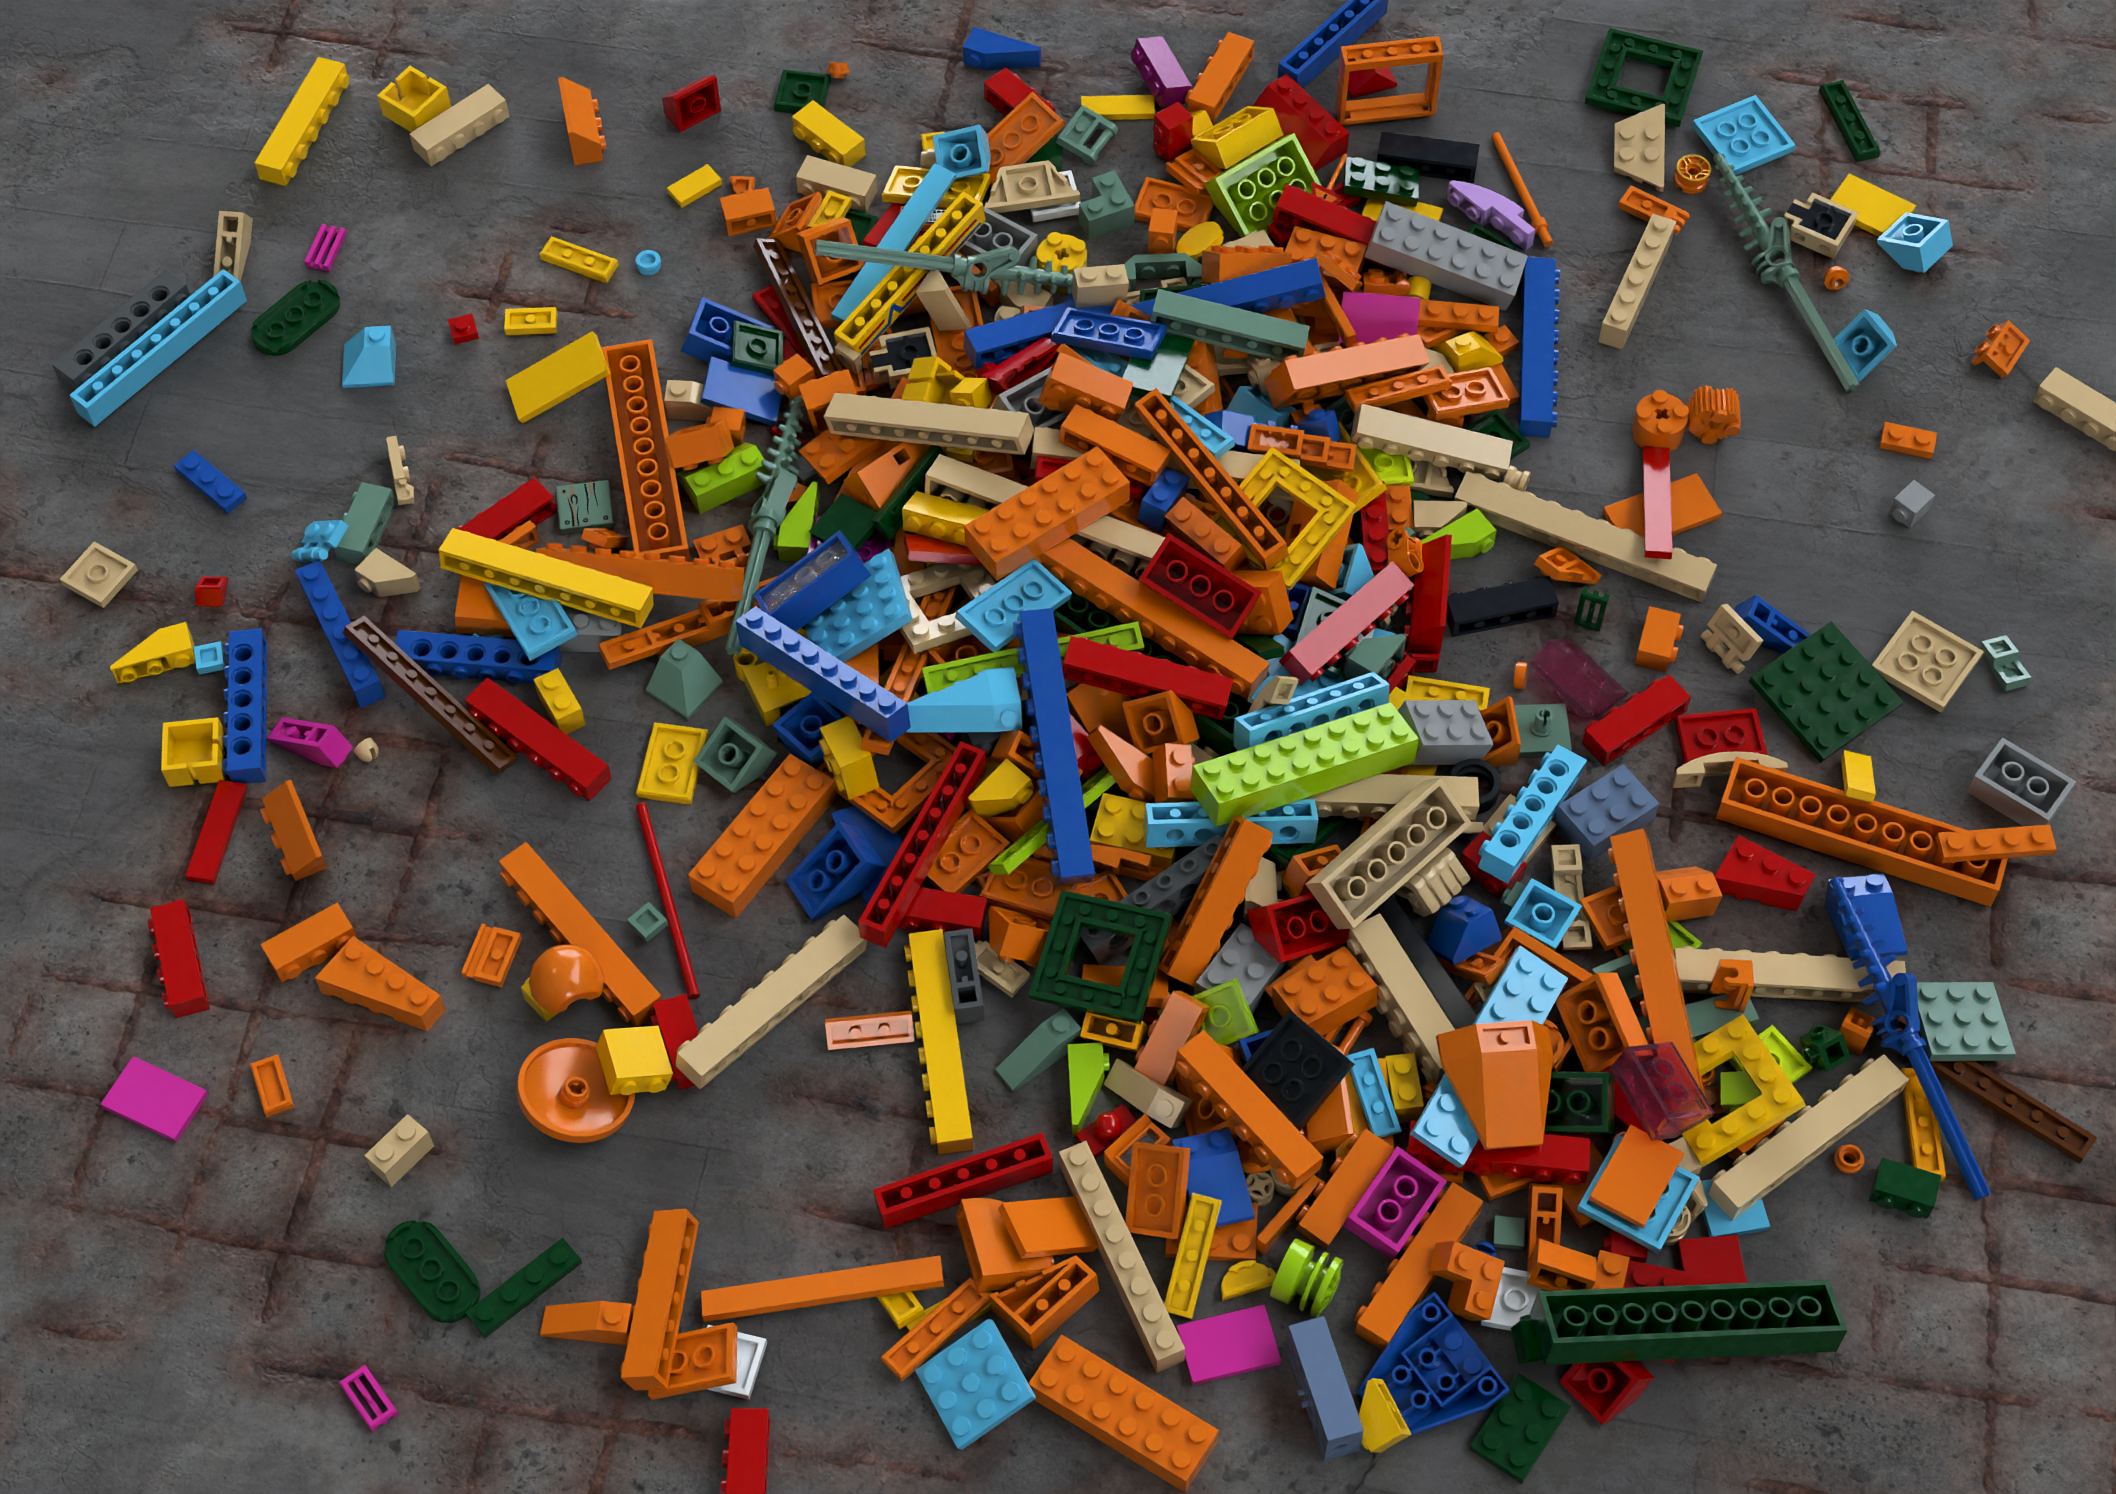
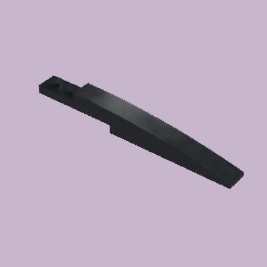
[1371,894,1478,1030]

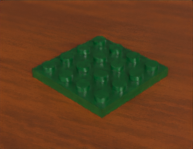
[1748,621,1903,763]

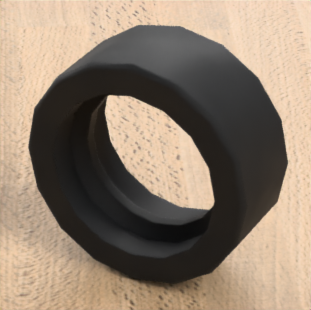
[1449,759,1501,814]

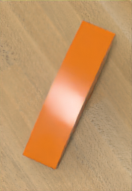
[1248,423,1357,473]
[1034,844,1153,875]

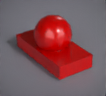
[1076,1104,1137,1158]

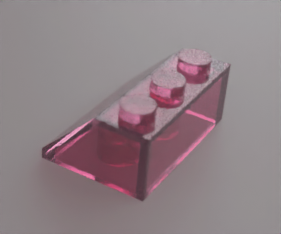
[1530,639,1628,719]
[1610,1042,1715,1141]

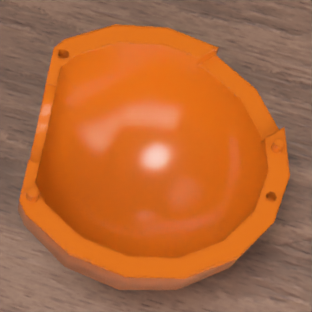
[529,944,605,1014]

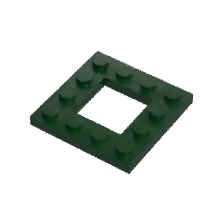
[1584,28,1703,127]
[1028,890,1173,1025]

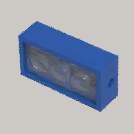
[753,530,871,632]

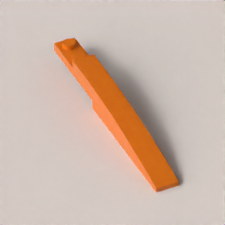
[598,576,778,670]

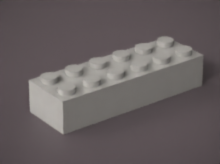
[1364,201,1528,311]

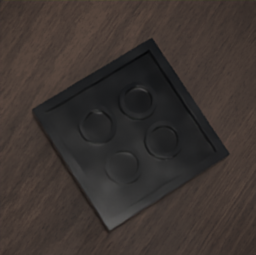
[1241,1010,1355,1131]

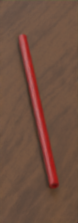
[635,803,700,999]

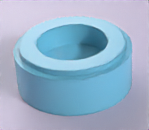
[635,250,661,275]

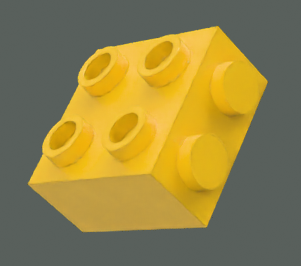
[596,1026,673,1095]

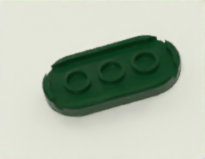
[251,280,340,356]
[384,1220,480,1323]

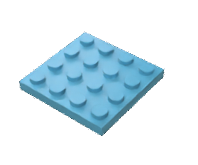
[804,548,913,662]

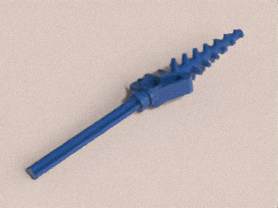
[1830,877,1992,1201]

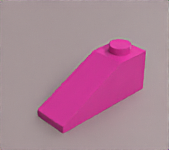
[267,717,353,768]

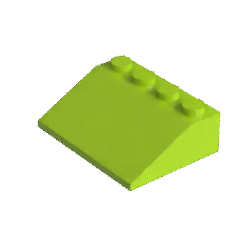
[1204,133,1322,238]

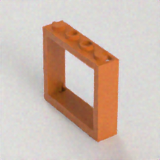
[1335,36,1444,125]
[1465,926,1593,1072]

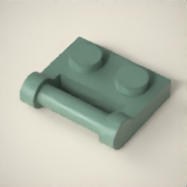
[1056,105,1118,166]

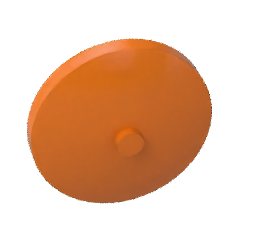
[516,1038,635,1143]

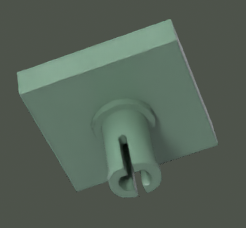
[1514,703,1572,758]

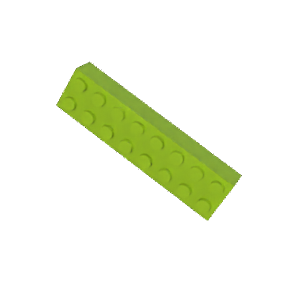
[1190,702,1419,827]

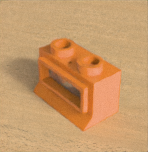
[1104,1113,1171,1187]

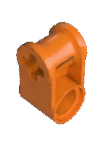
[1387,527,1424,578]

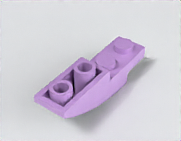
[1447,180,1536,251]

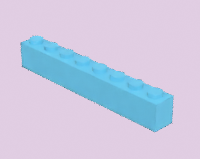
[69,269,247,427]

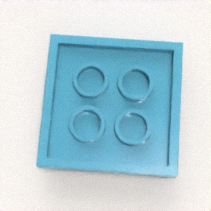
[1692,95,1796,175]
[1577,1135,1700,1254]
[915,1319,1036,1450]

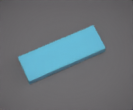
[1346,1048,1402,1139]

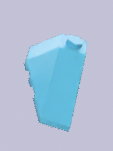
[906,667,1022,732]

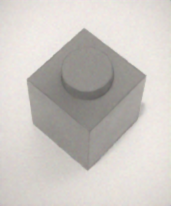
[1889,480,1935,528]

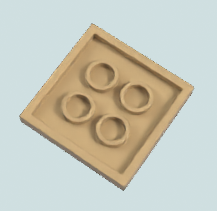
[1872,611,1984,713]

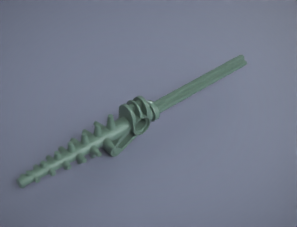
[1713,153,1860,392]
[815,240,1073,296]
[725,397,803,655]

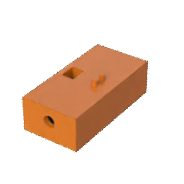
[843,442,958,512]
[1284,479,1358,591]

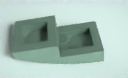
[1981,635,2031,691]

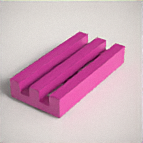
[304,224,347,272]
[339,1365,399,1433]

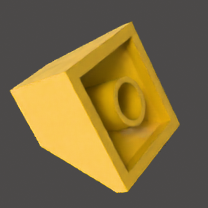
[1433,331,1503,373]
[968,758,1034,819]

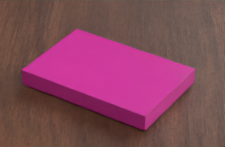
[1338,291,1421,345]
[100,1056,209,1143]
[1176,1304,1281,1386]

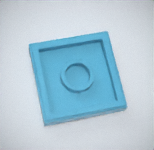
[1701,1179,1770,1237]

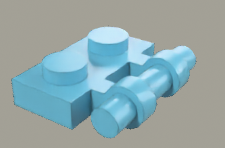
[291,520,349,563]

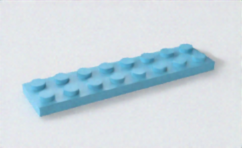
[1410,946,1568,1168]

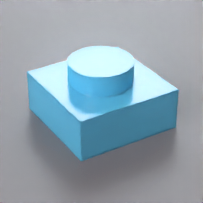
[194,641,226,675]

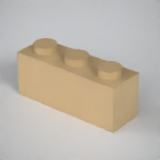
[796,155,877,212]

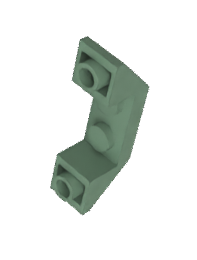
[1124,253,1208,292]

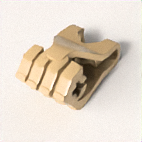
[1394,847,1471,917]

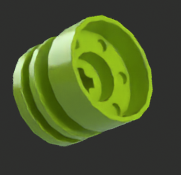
[1270,1238,1344,1318]

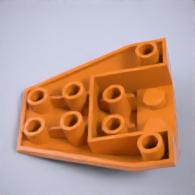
[1436,1020,1553,1150]

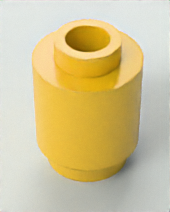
[1404,276,1432,300]

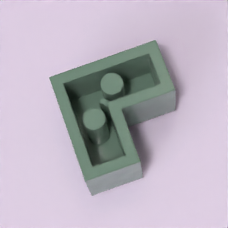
[1079,170,1135,240]

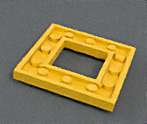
[1211,447,1357,590]
[1642,1014,1806,1167]

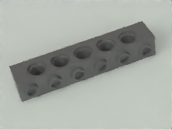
[52,270,191,391]
[1080,834,1222,965]

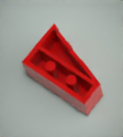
[981,337,1061,395]
[1714,835,1816,912]

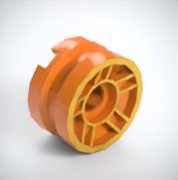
[1674,155,1711,194]

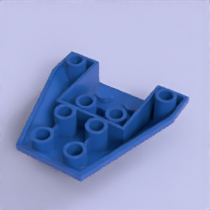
[1357,1292,1511,1437]

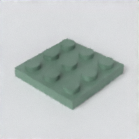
[1917,982,2016,1061]

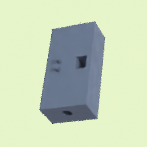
[1285,1316,1364,1461]

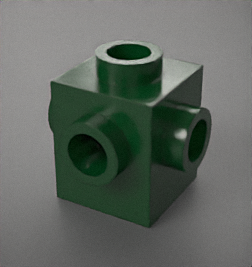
[1799,1025,1851,1072]

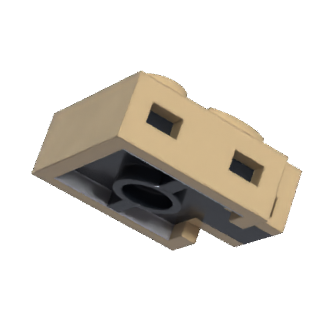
[1784,193,1858,259]
[869,327,937,389]

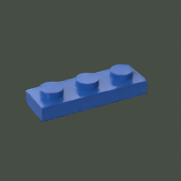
[174,450,247,514]

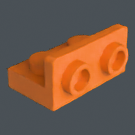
[1971,320,2030,378]

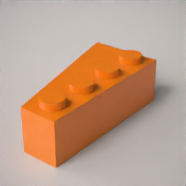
[315,936,446,1031]

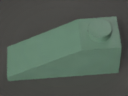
[995,1008,1082,1092]

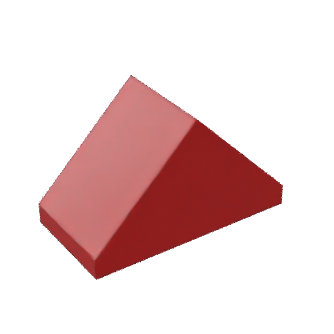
[1348,67,1397,99]

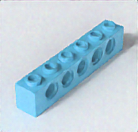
[1234,672,1390,751]
[1478,745,1587,884]
[1143,799,1319,848]

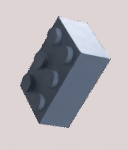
[1554,764,1659,862]

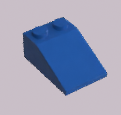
[680,297,773,362]
[785,821,887,921]
[1825,874,1907,961]
[1172,1128,1255,1227]

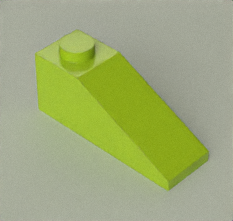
[773,482,820,562]
[1421,508,1497,560]
[1067,1043,1110,1137]

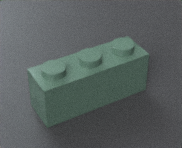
[333,482,396,565]

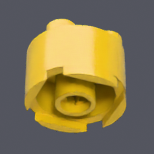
[1036,232,1087,293]

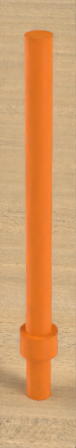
[1491,132,1553,248]

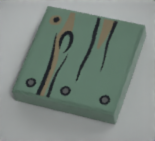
[556,480,614,535]

